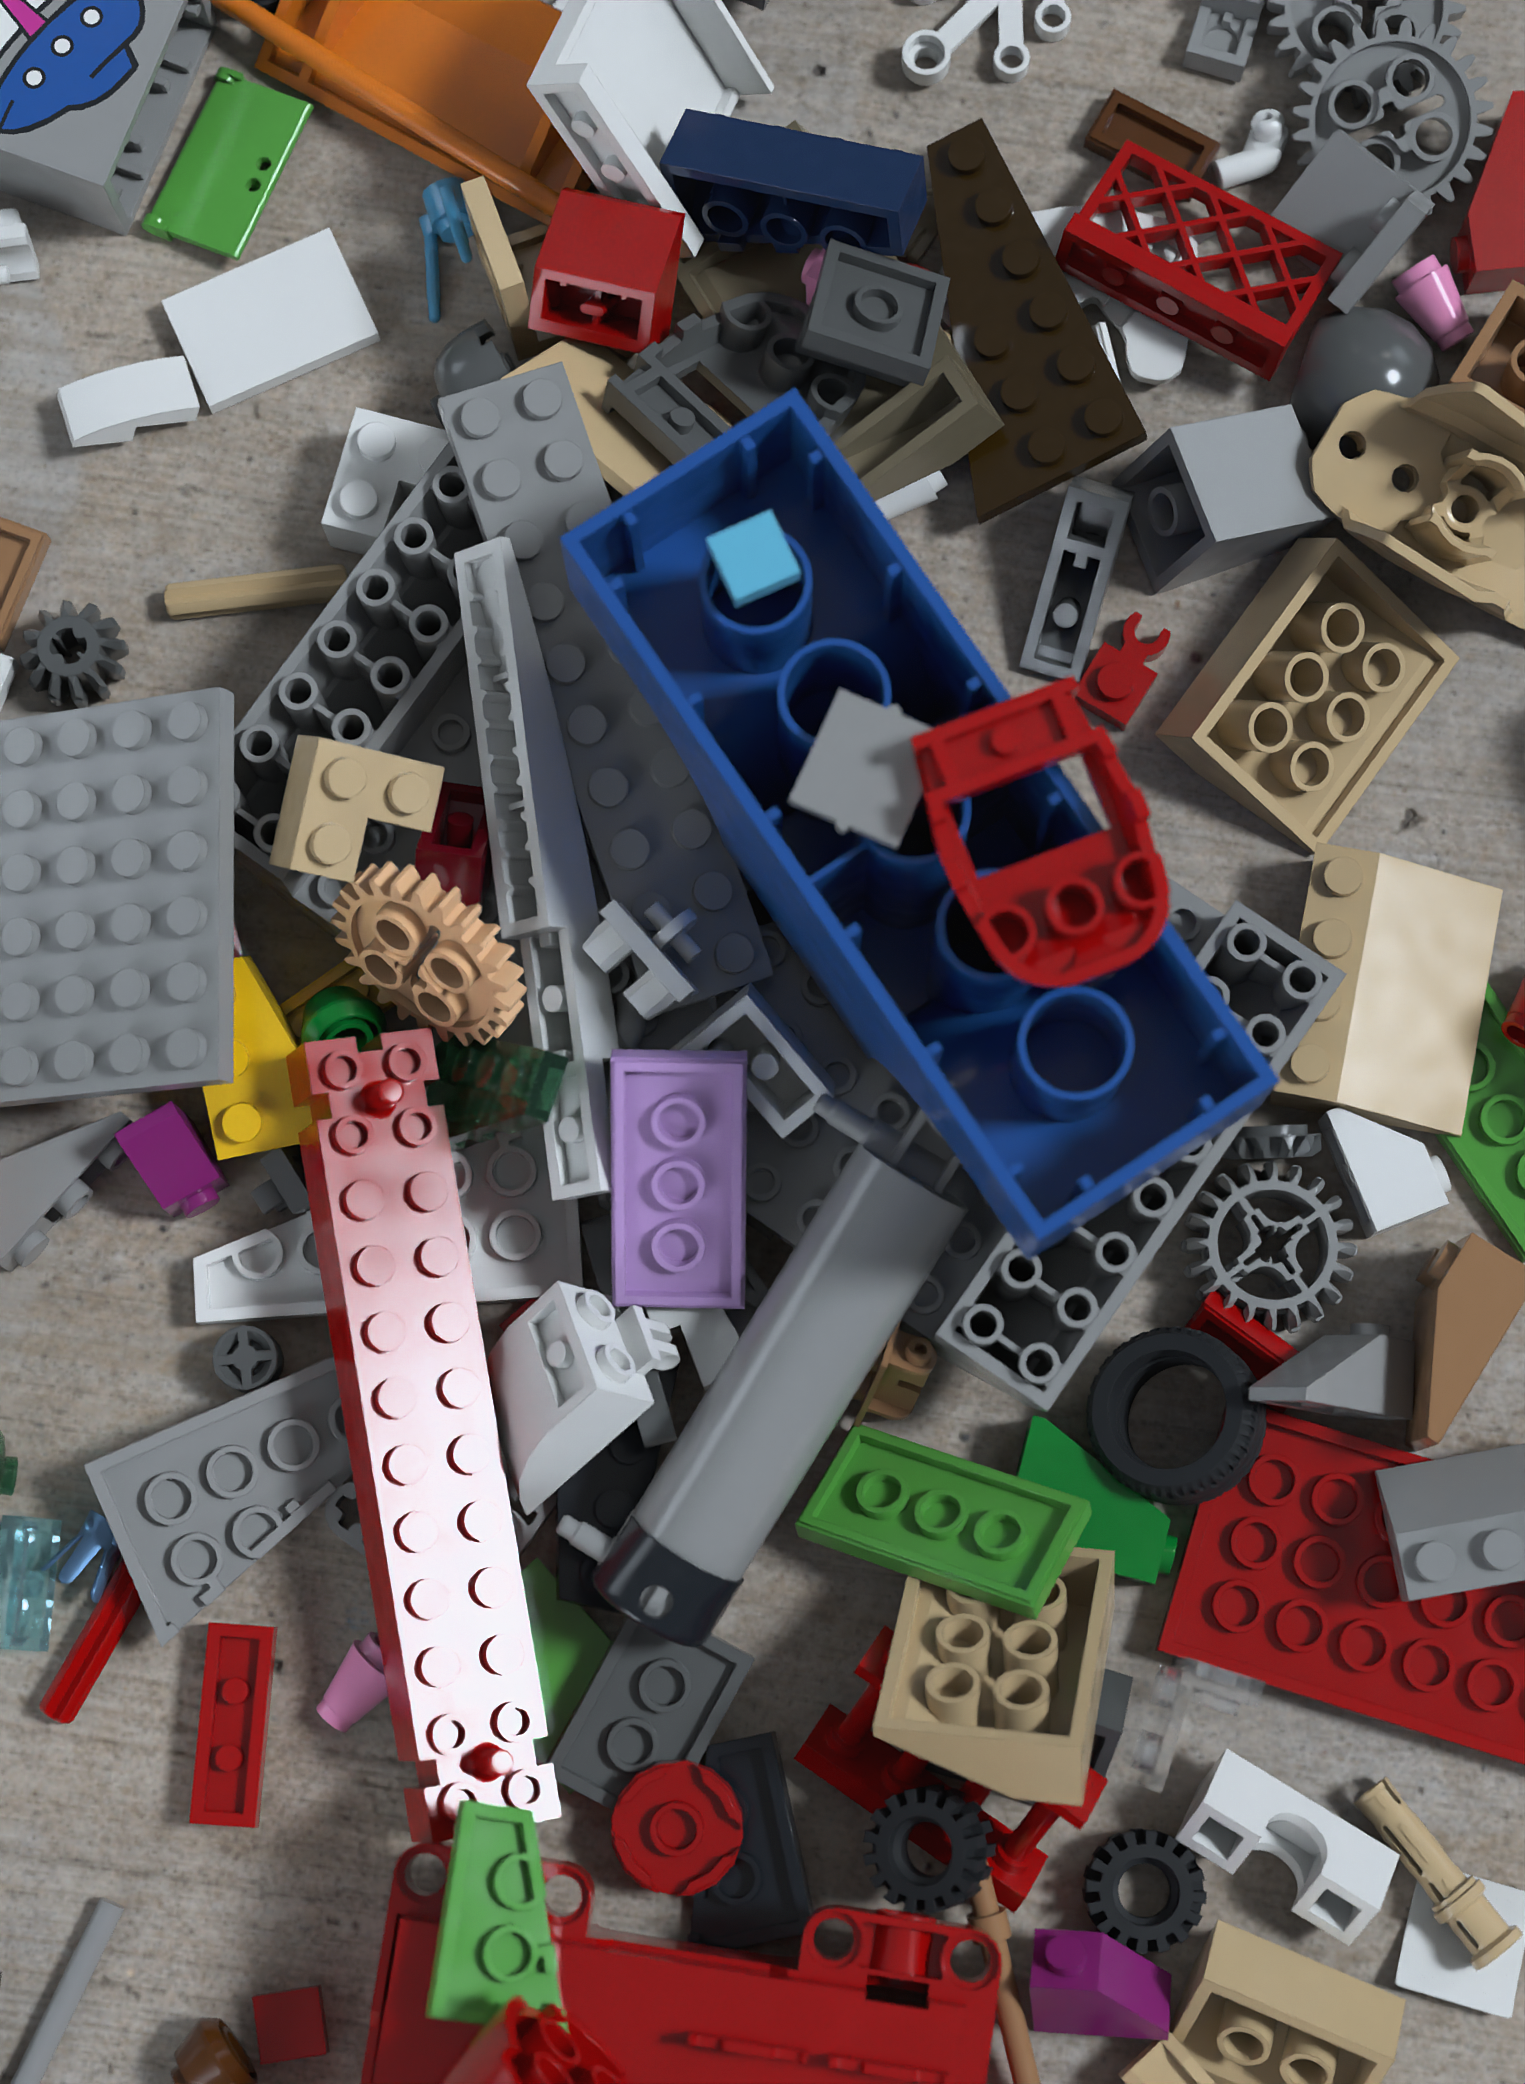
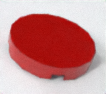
[611,1759,744,1896]

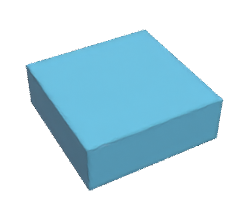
[706,510,801,608]

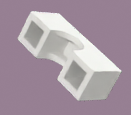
[1175,1748,1400,1946]

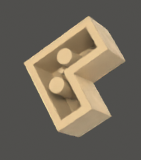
[269,735,445,883]

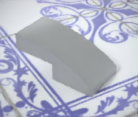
[1182,0,1265,82]

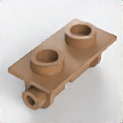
[852,1319,937,1427]

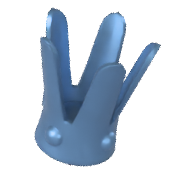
[40,1509,121,1603]

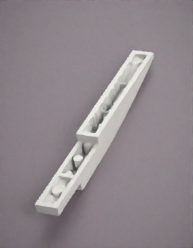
[454,536,619,1201]

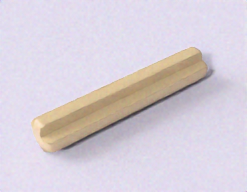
[164,564,348,620]

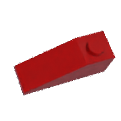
[1450,90,1525,295]

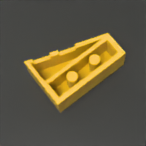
[202,956,312,1160]

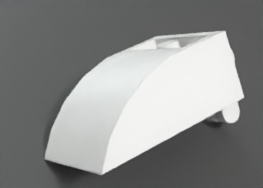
[486,1281,680,1516]

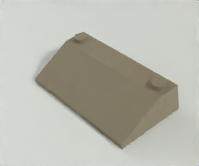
[677,120,1005,501]

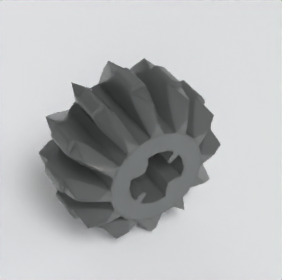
[19,600,129,708]

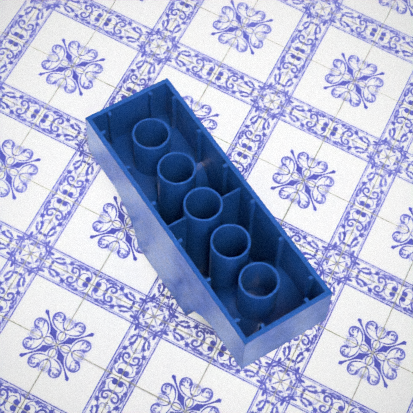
[559,388,1280,1261]

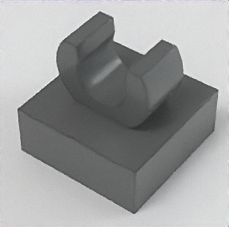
[251,1144,310,1215]

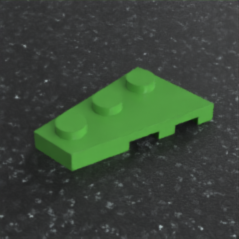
[426,1800,569,2034]

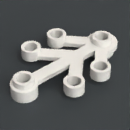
[902,0,1071,86]

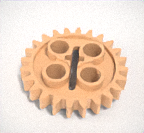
[331,861,527,1046]

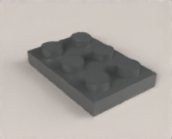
[545,1616,755,1811]

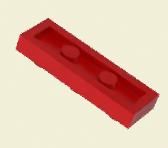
[189,1622,278,1828]

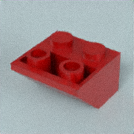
[528,187,685,353]

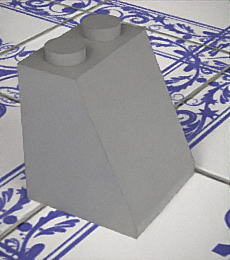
[1111,404,1336,594]

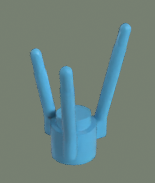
[419,177,473,323]

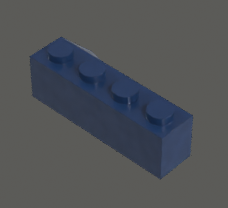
[659,108,927,256]

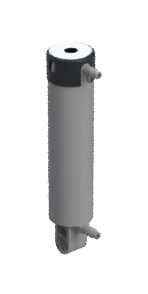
[556,1094,969,1648]

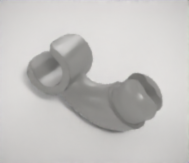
[610,961,646,1062]

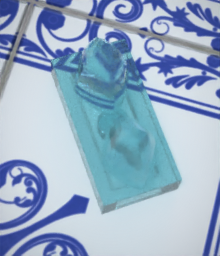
[0,1515,62,1652]

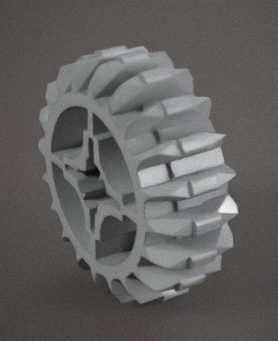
[1180,1160,1358,1334]

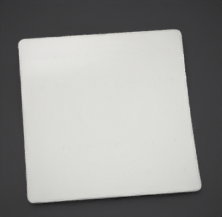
[1395,1873,1525,2019]

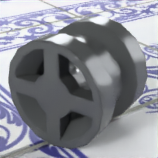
[212,1325,284,1393]

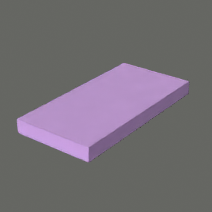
[611,1049,747,1309]

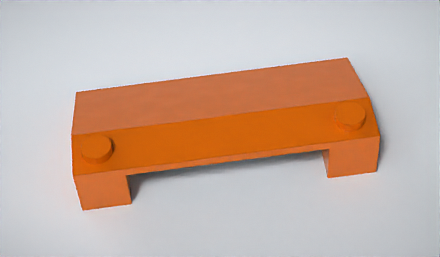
[254,0,592,226]

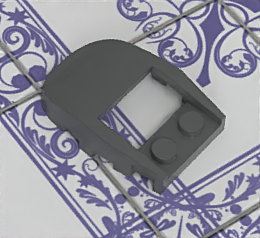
[602,292,866,465]

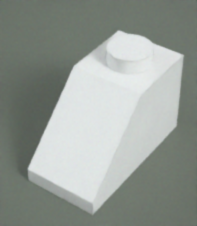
[1317,1107,1451,1239]

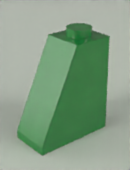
[1015,1415,1178,1586]

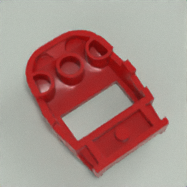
[911,675,1170,988]

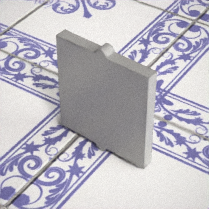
[788,688,933,850]

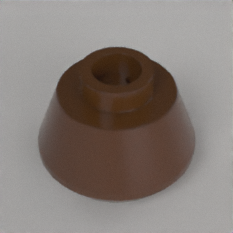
[170,2018,257,2084]

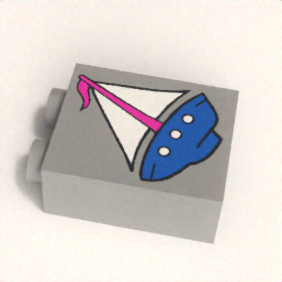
[0,0,218,236]

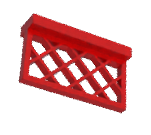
[1055,139,1343,382]

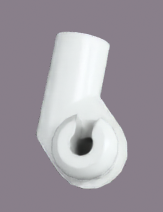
[1212,109,1289,190]

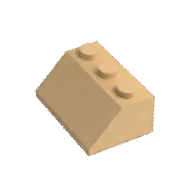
[1169,1919,1406,2084]

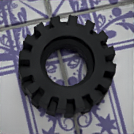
[863,1785,996,1914]
[1082,1828,1207,1954]

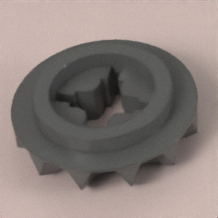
[1223,1124,1321,1160]

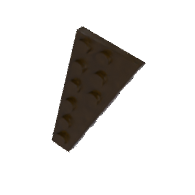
[927,118,1147,525]

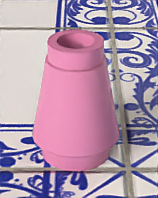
[1392,255,1475,352]
[316,1632,388,1732]

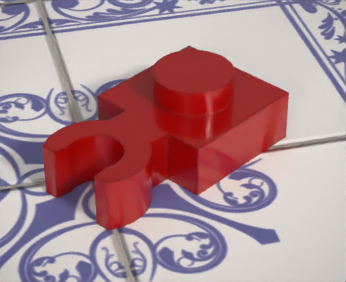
[1074,611,1171,731]

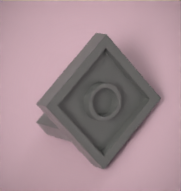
[794,239,950,387]

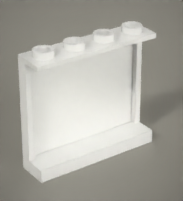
[526,0,775,258]

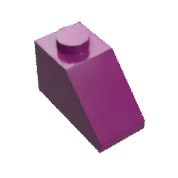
[114,1101,230,1218]
[1030,1928,1172,2041]

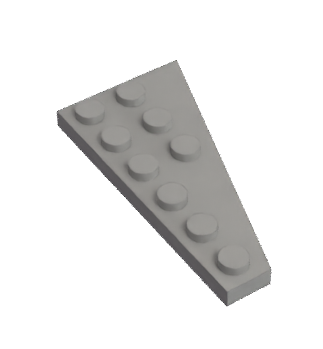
[84,1355,353,1648]

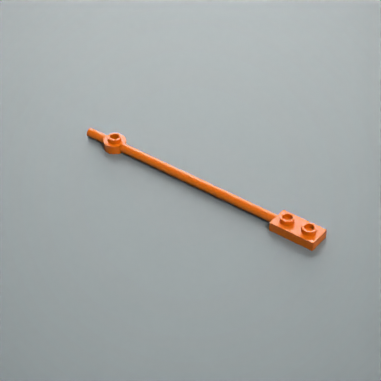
[210,0,560,218]

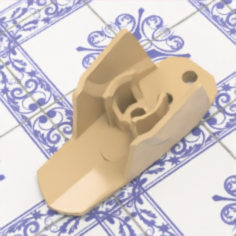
[1308,381,1525,631]

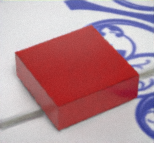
[252,1984,330,2065]

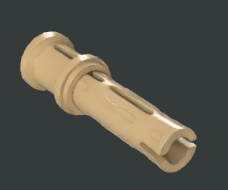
[1354,1776,1523,1971]

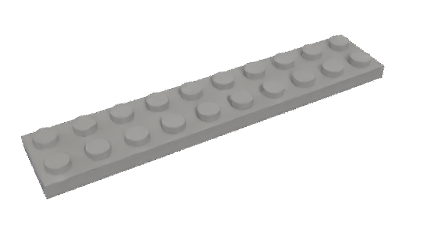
[437,361,775,1017]

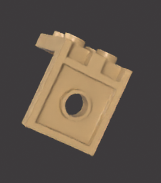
[460,175,566,361]

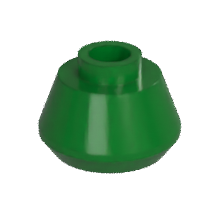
[301,986,387,1053]

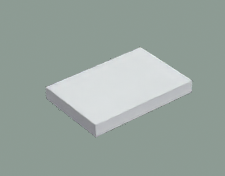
[161,228,381,414]

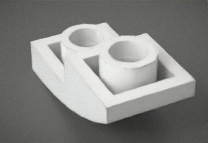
[57,355,200,447]

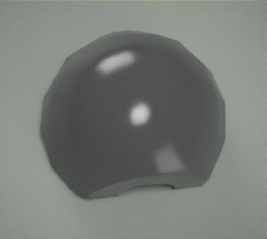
[1289,306,1440,459]

